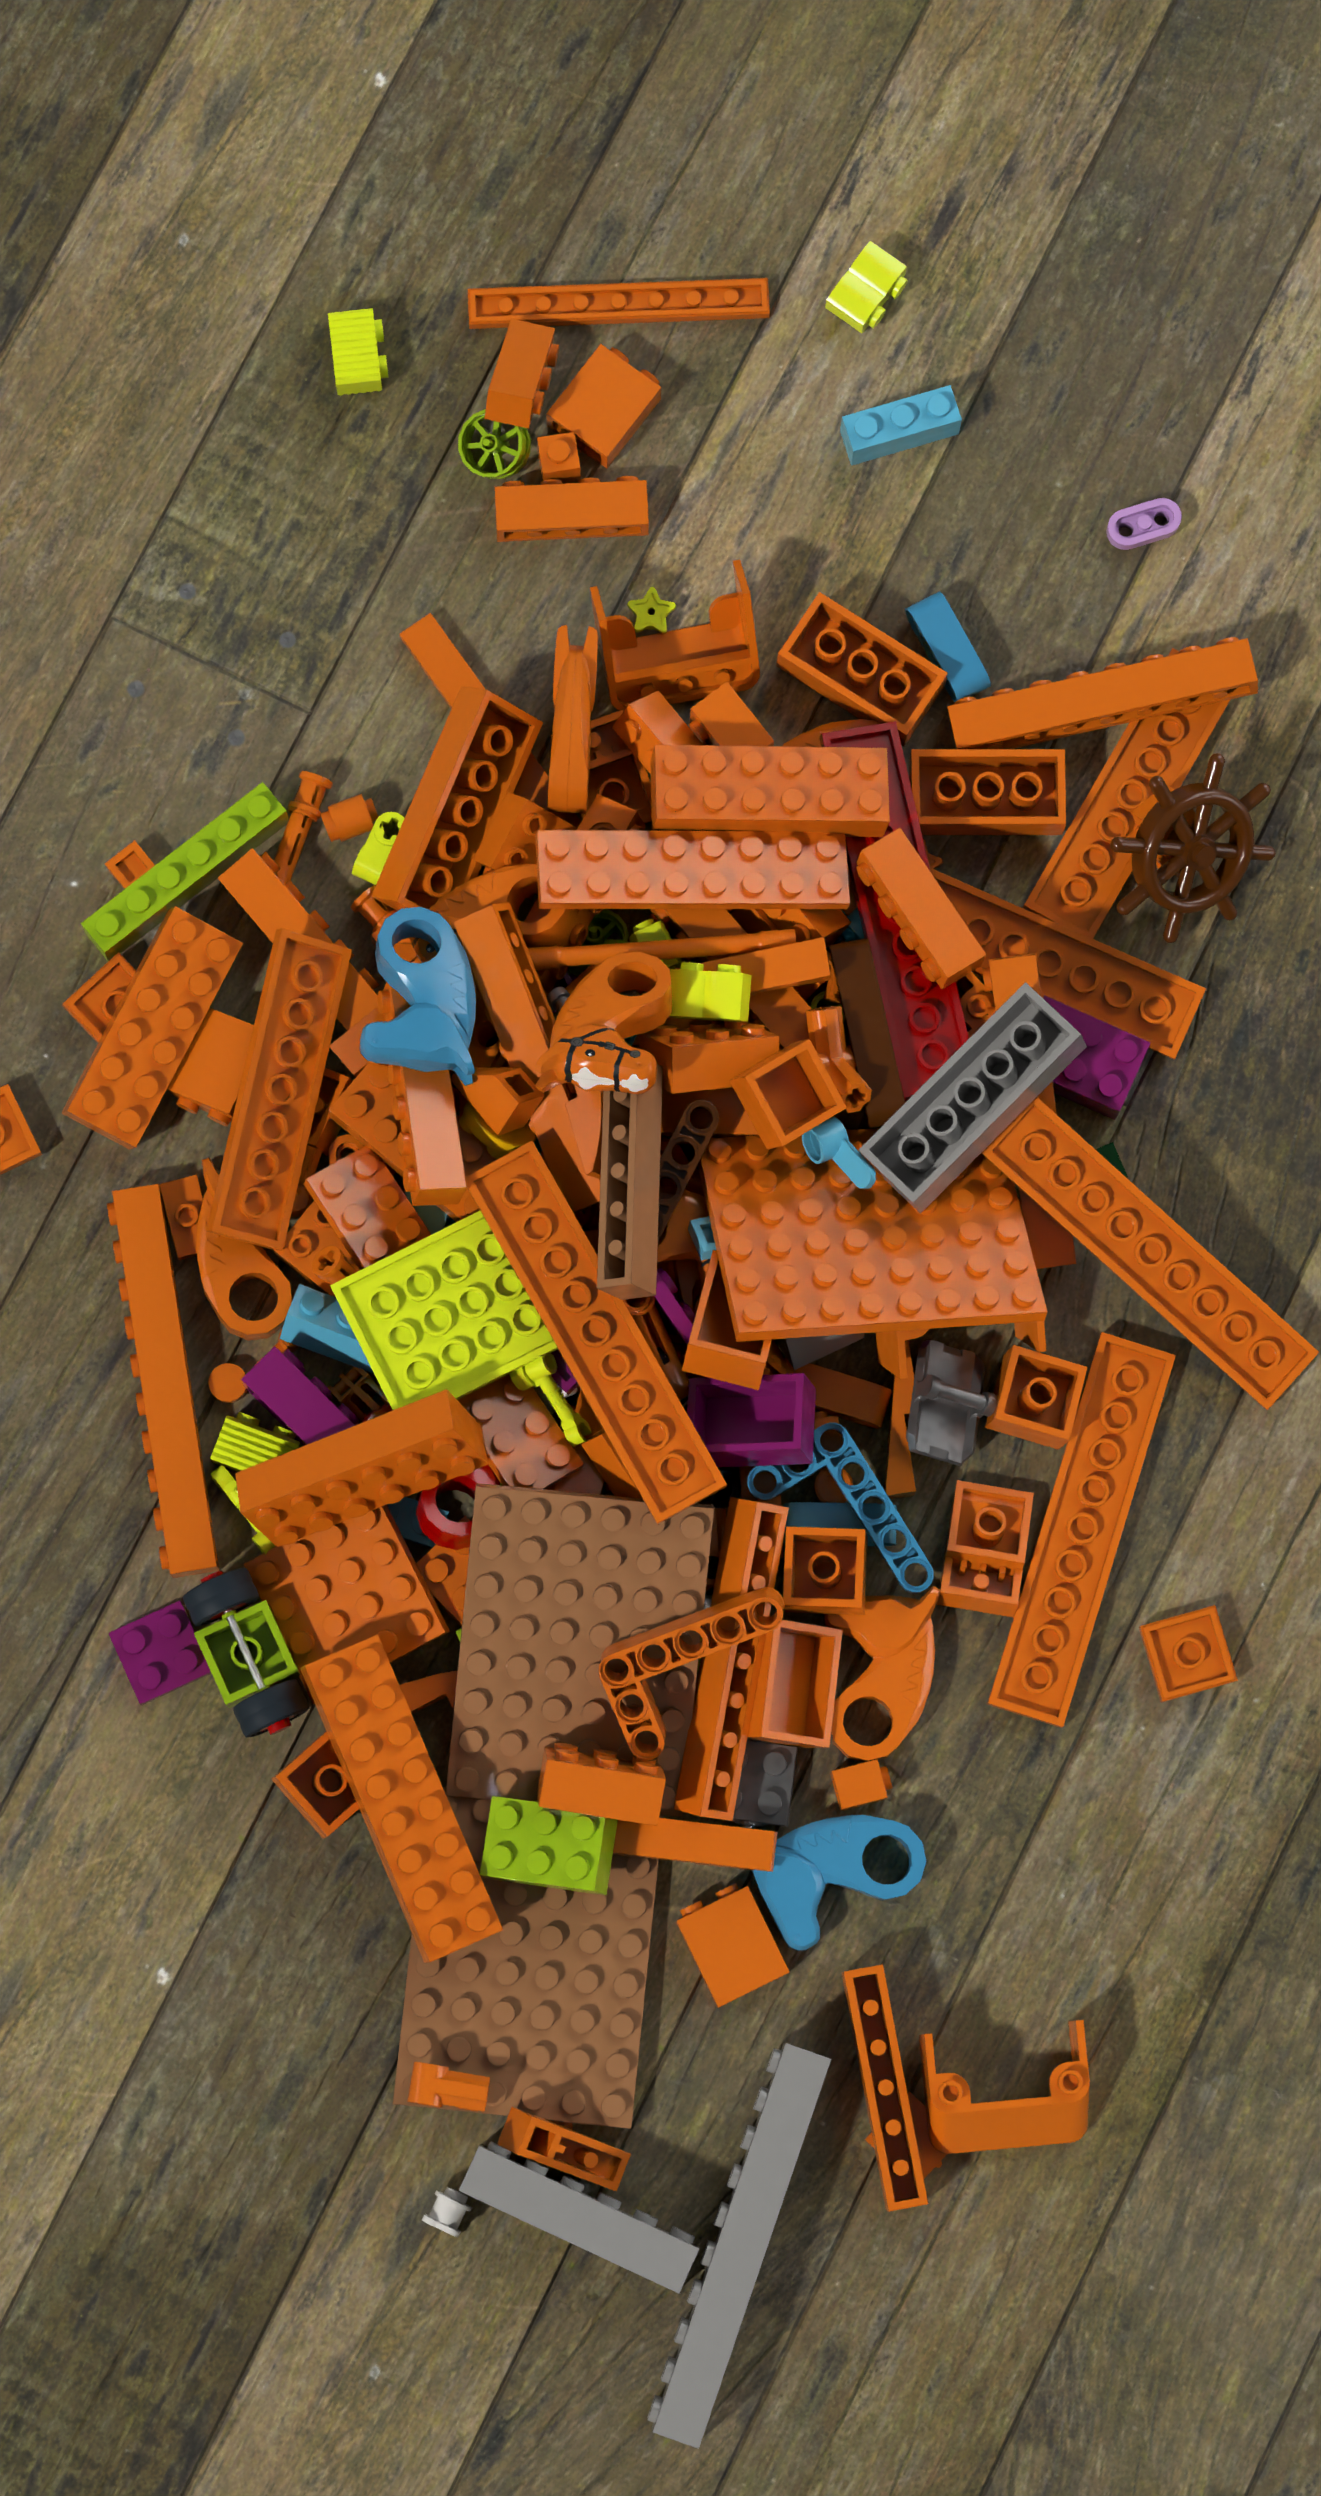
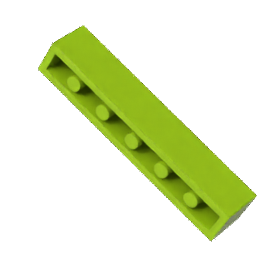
[81,782,289,961]

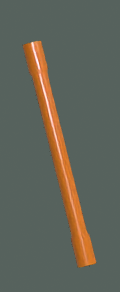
[528,929,796,970]

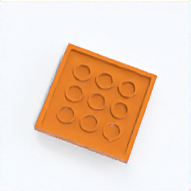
[244,1505,450,1704]

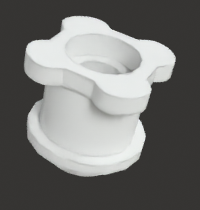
[422,2187,472,2237]

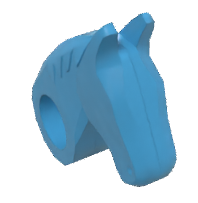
[359,907,476,1086]
[752,1815,926,1951]

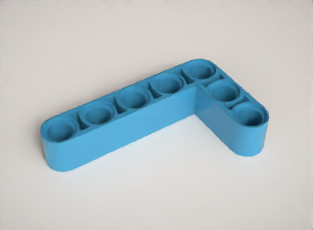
[747,1422,934,1593]

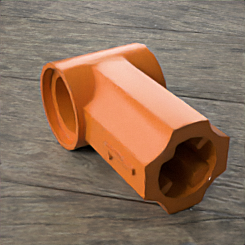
[407,2062,490,2112]

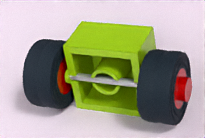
[183,1568,310,1738]

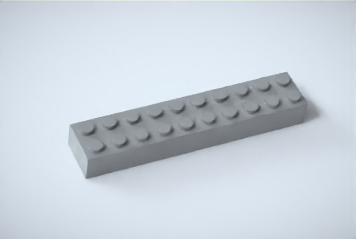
[647,2043,831,2449]

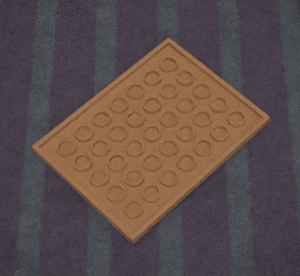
[446,1483,714,1817]
[393,1787,663,2129]

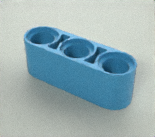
[905,591,991,703]

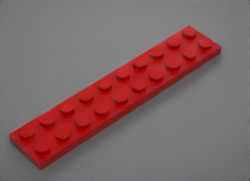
[819,721,969,1102]

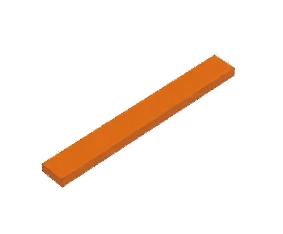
[468,278,770,329]
[399,613,581,828]

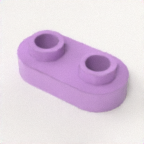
[1106,498,1182,550]

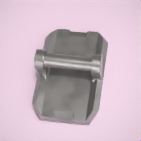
[906,1340,997,1466]

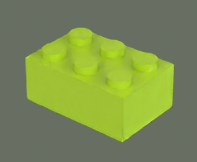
[480,1796,618,1895]

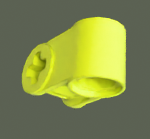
[352,811,404,885]

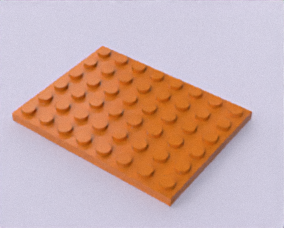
[698,1128,1048,1342]

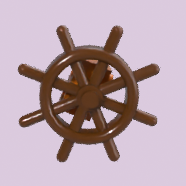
[1110,753,1276,943]

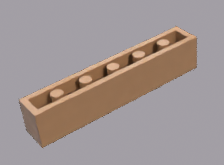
[597,1064,663,1300]

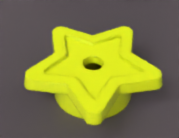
[627,587,676,634]

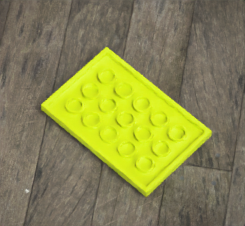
[330,1211,558,1410]

